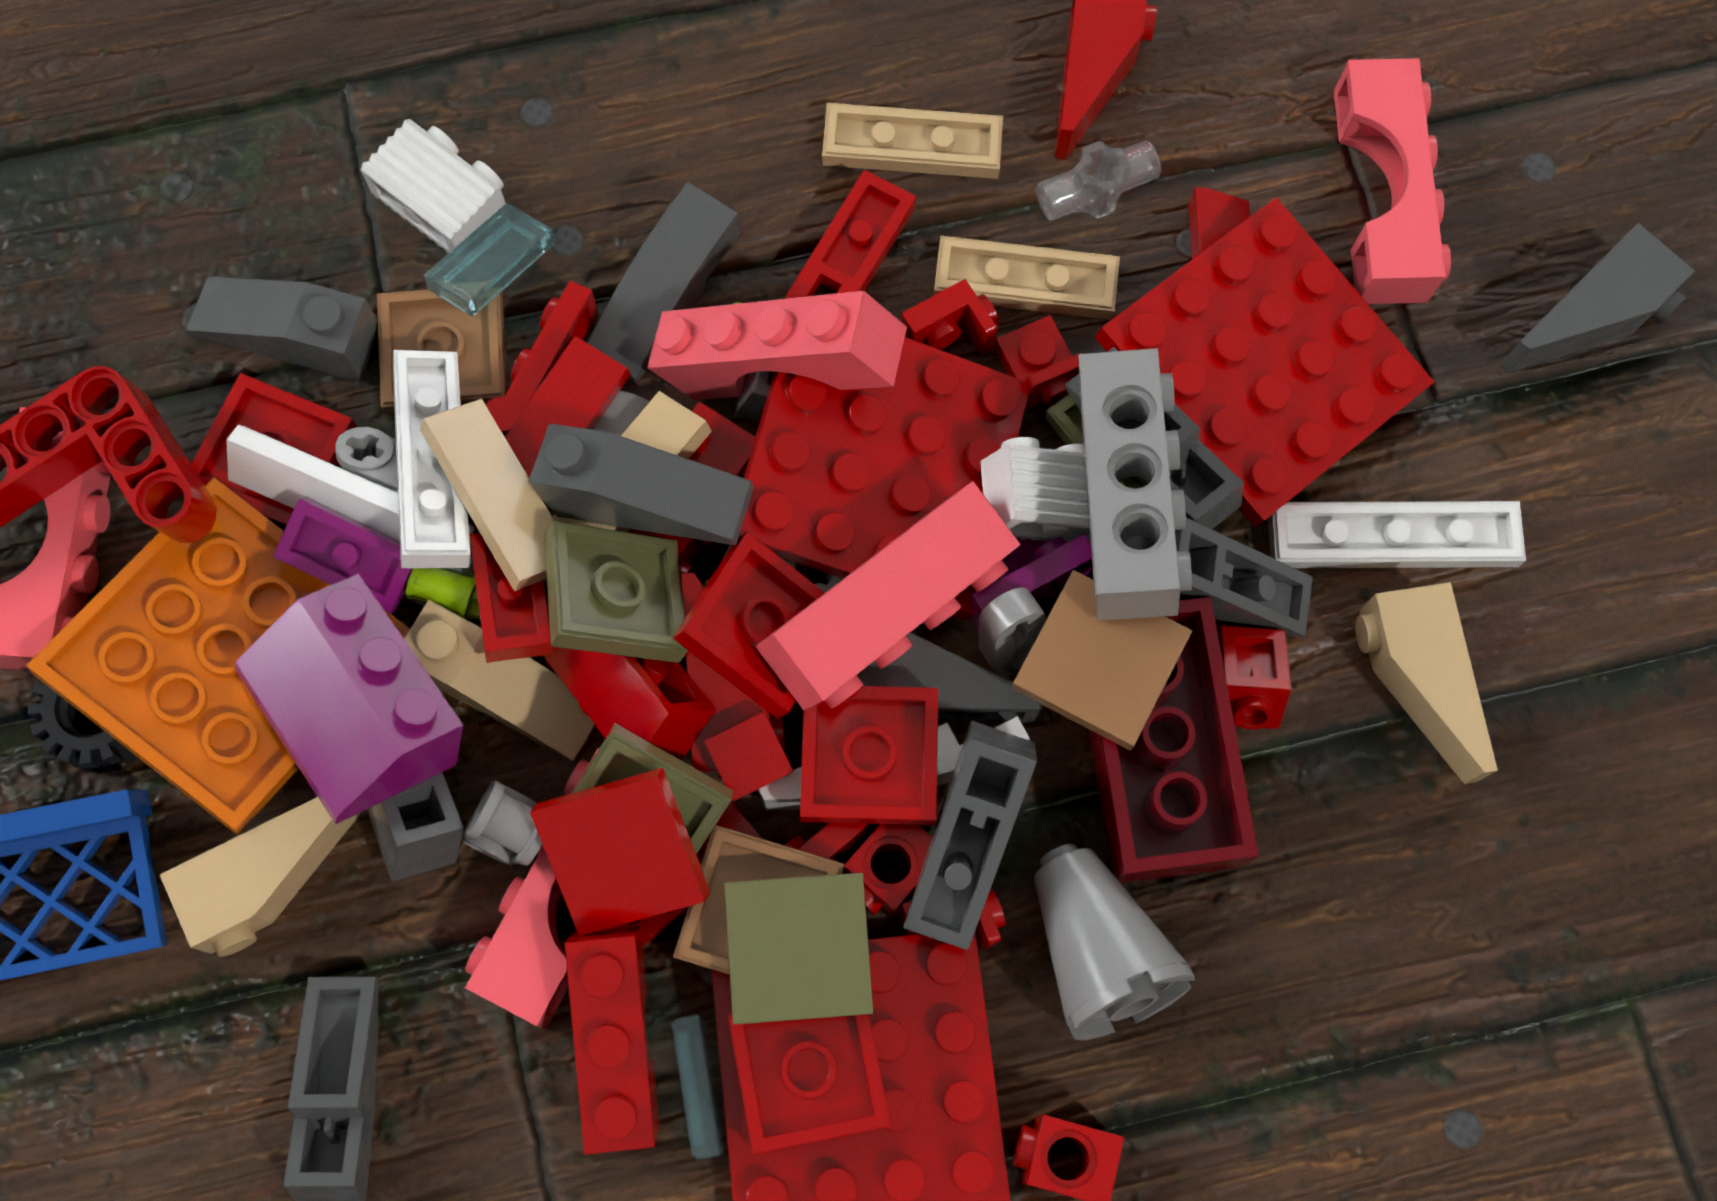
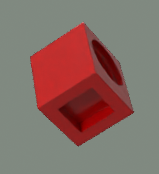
[843,824,932,918]
[1013,1114,1125,1201]

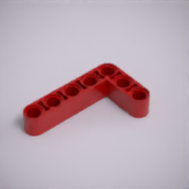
[0,366,217,543]

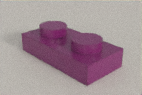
[273,497,413,613]

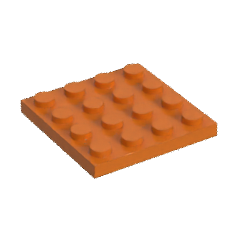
[26,477,410,835]

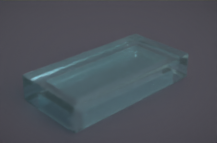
[424,203,555,317]
[672,1015,724,1160]

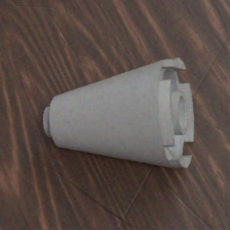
[1034,844,1195,1040]

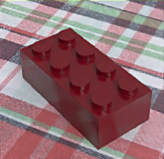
[1088,597,1259,883]

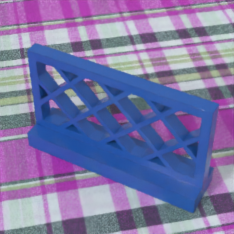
[0,789,168,980]

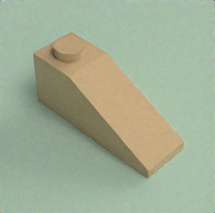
[1355,582,1498,784]
[404,600,596,763]
[160,797,363,957]

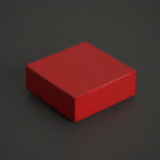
[704,711,794,801]

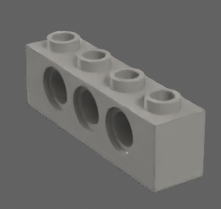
[1079,348,1192,621]

